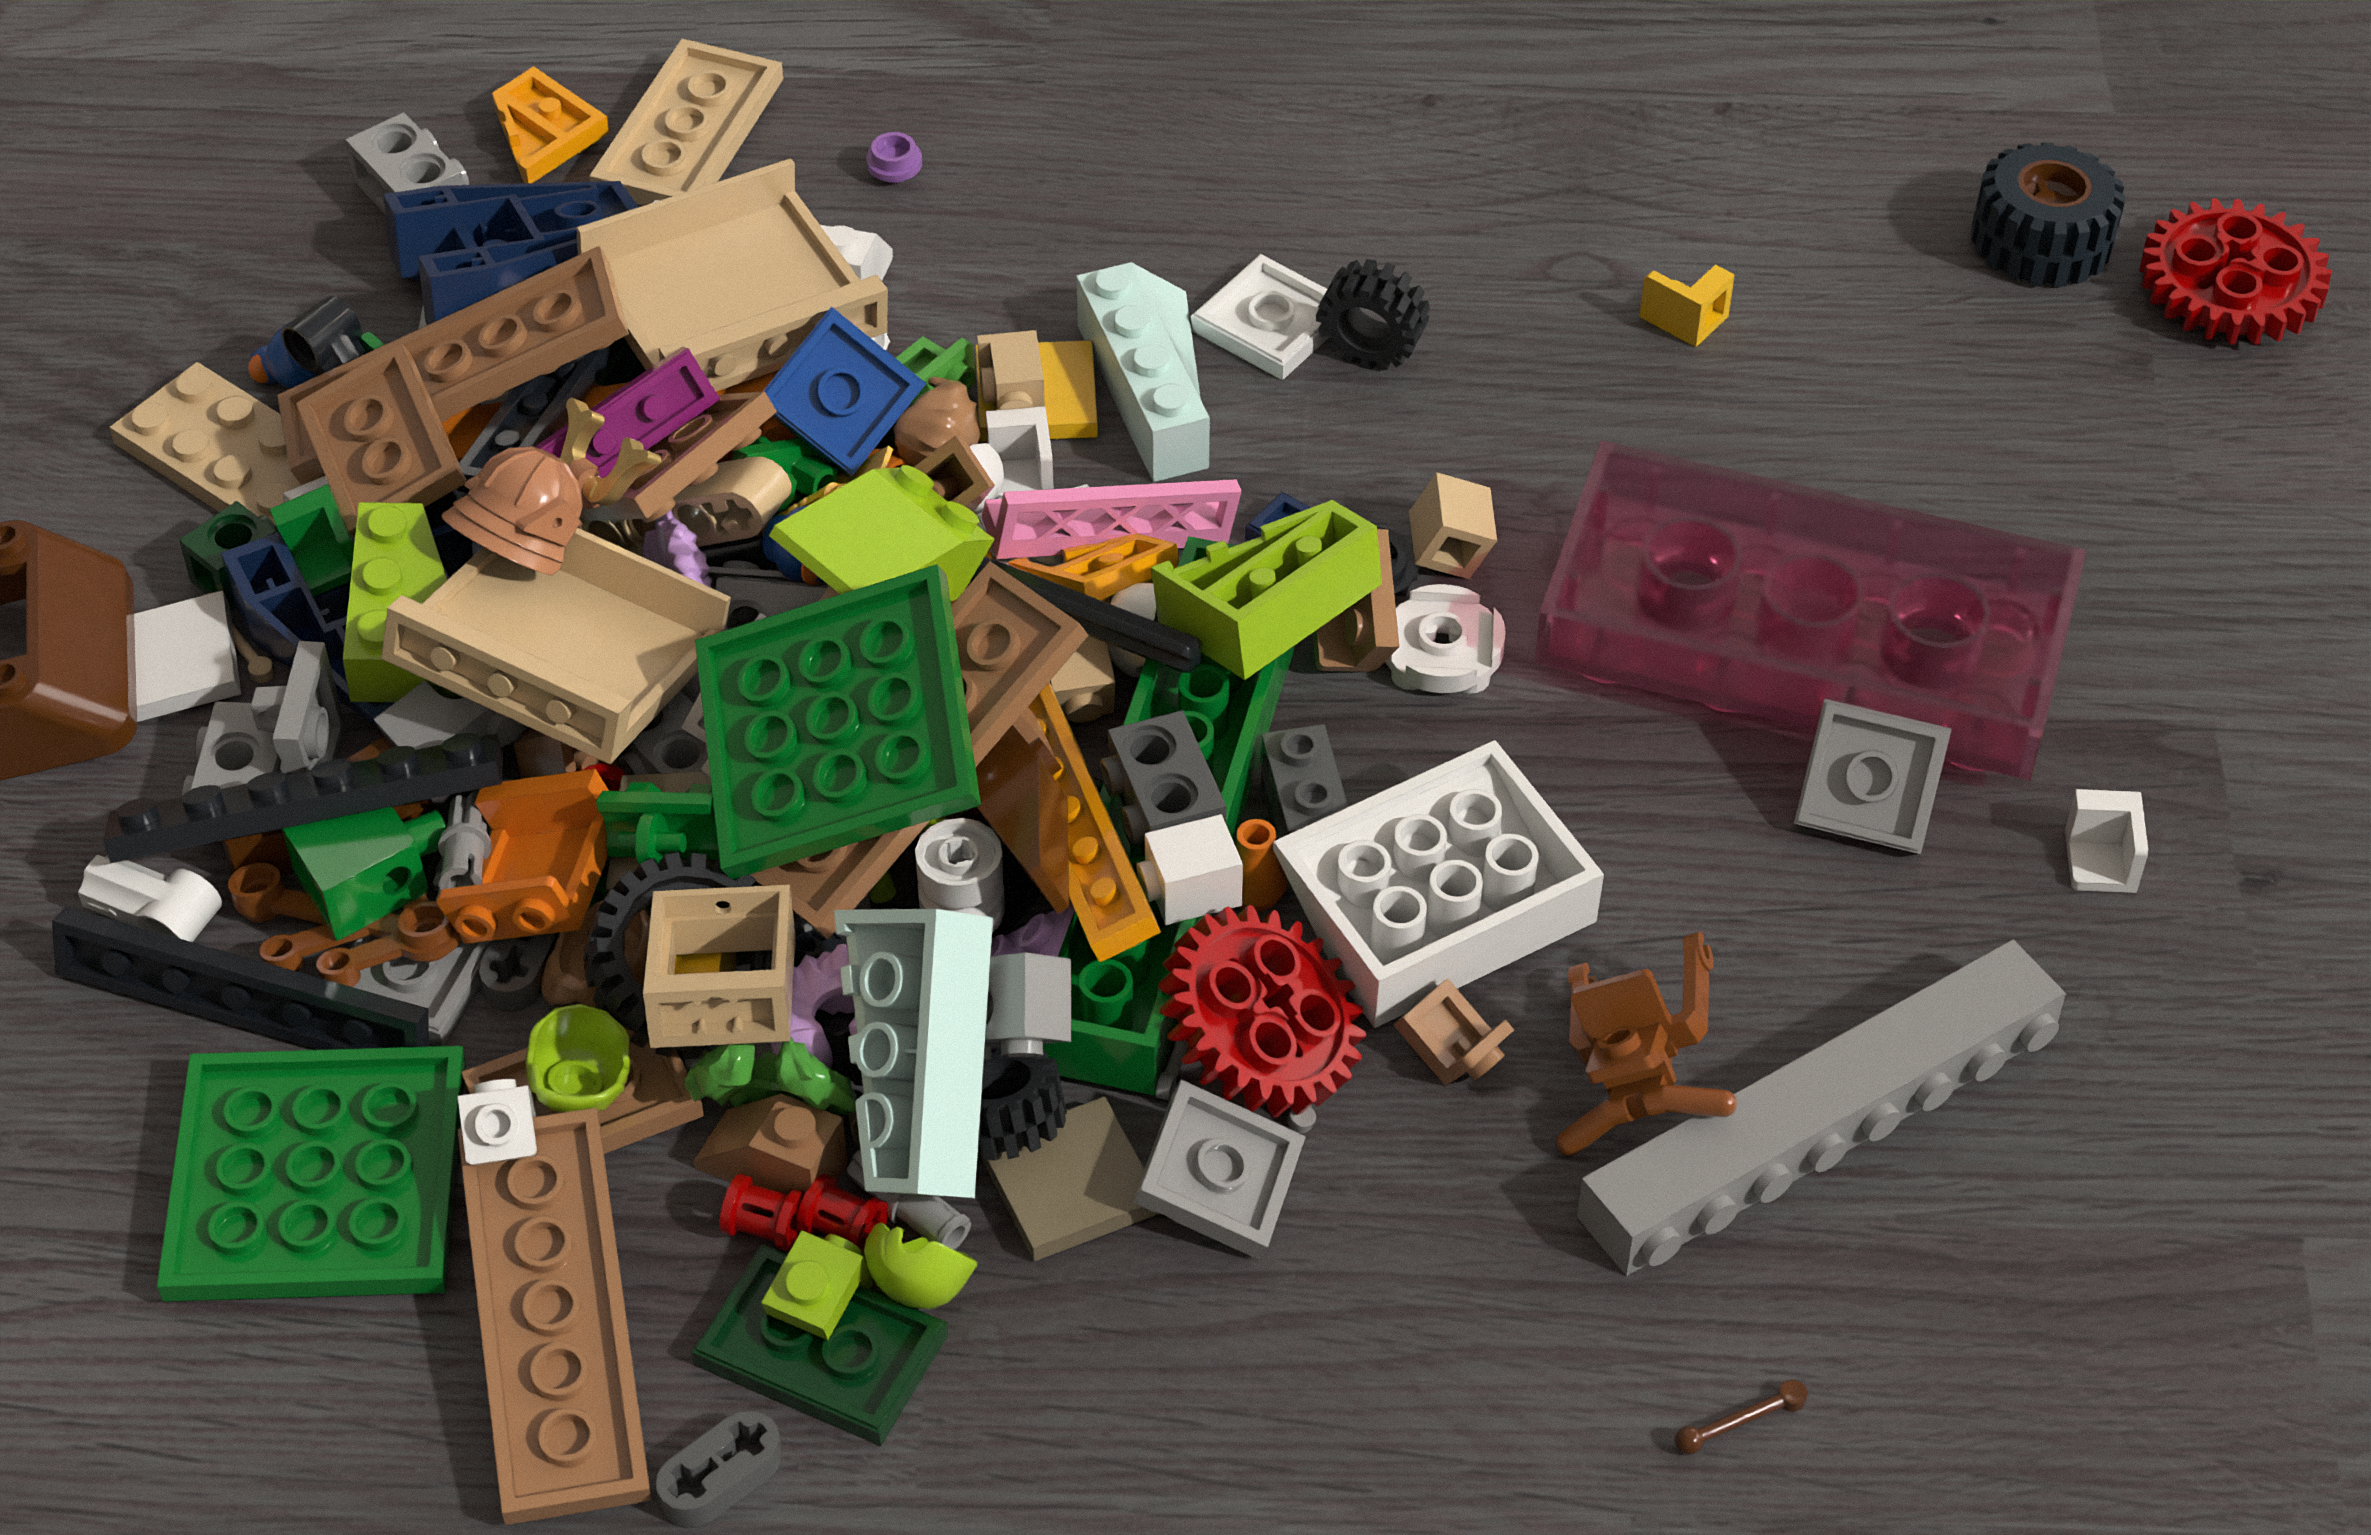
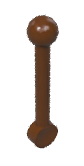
[1675,1380,1808,1455]

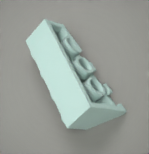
[1076,262,1210,482]
[834,909,993,1198]

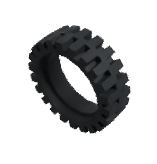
[583,853,772,1059]

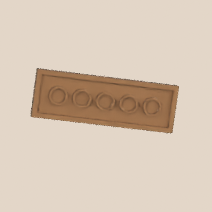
[277,246,629,485]
[750,561,1089,940]
[458,1108,652,1525]

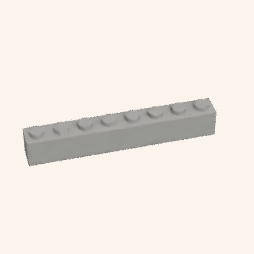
[1577,939,2066,1276]

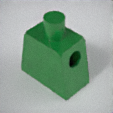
[281,806,446,941]

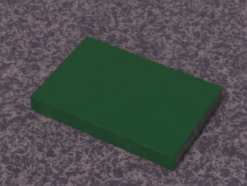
[691,1244,948,1447]

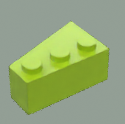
[1151,500,1382,680]
[343,502,464,702]

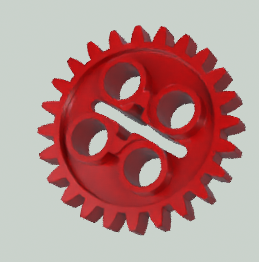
[2139,198,2332,345]
[1158,905,1366,1117]

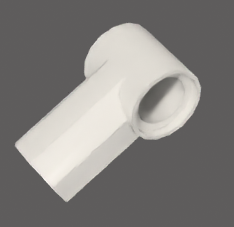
[78,855,222,942]

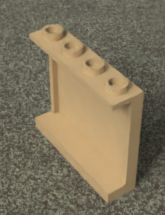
[576,158,888,391]
[381,528,731,764]

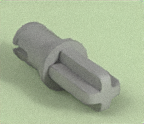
[438,792,492,890]
[847,1149,971,1250]

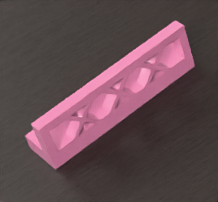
[981,479,1242,559]

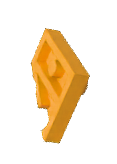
[492,66,609,183]
[1008,533,1179,603]

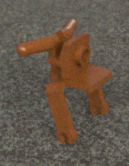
[1556,931,1737,1156]

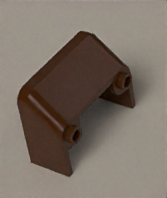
[0,520,137,781]

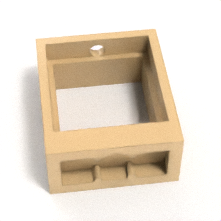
[643,885,795,1048]

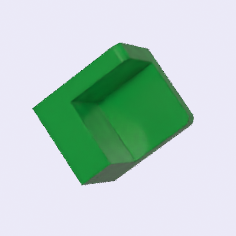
[270,484,355,596]

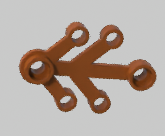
[228,863,461,987]

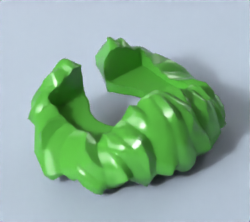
[684,1037,857,1116]

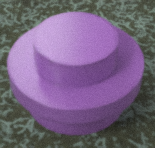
[866,132,922,183]

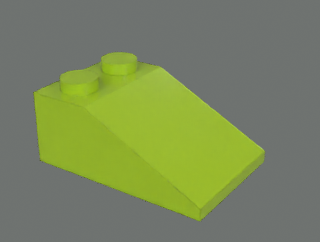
[769,465,995,601]

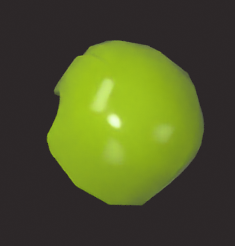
[525,1004,630,1113]
[864,1223,978,1309]

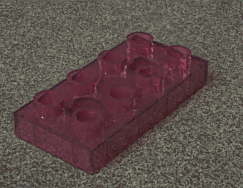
[1534,440,2087,781]

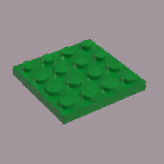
[695,564,981,879]
[157,1046,466,1302]

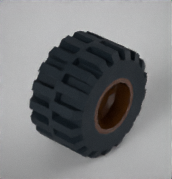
[1971,142,2125,287]

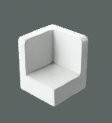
[986,406,1053,499]
[2065,789,2148,893]

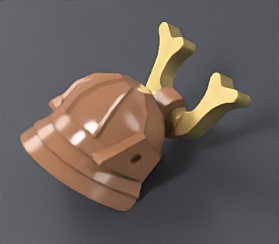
[441,398,661,575]

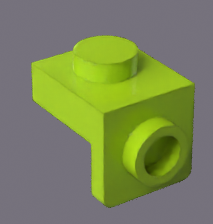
[761,1231,873,1340]

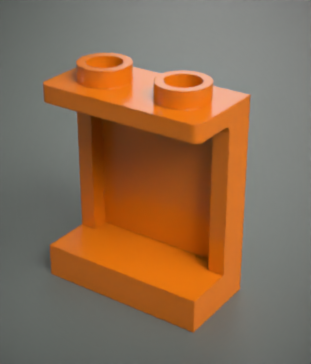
[436,769,609,944]

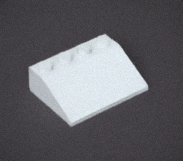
[1273,740,1604,1028]

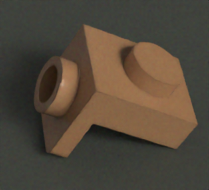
[1393,978,1514,1086]

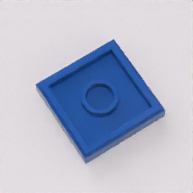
[763,307,926,479]

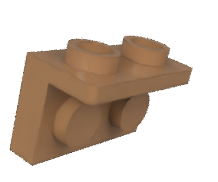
[1313,529,1400,672]

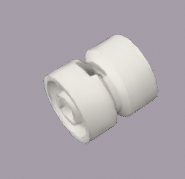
[915,818,1005,933]

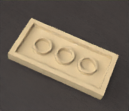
[590,39,783,206]
[110,362,324,527]

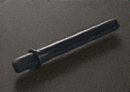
[966,556,1203,673]

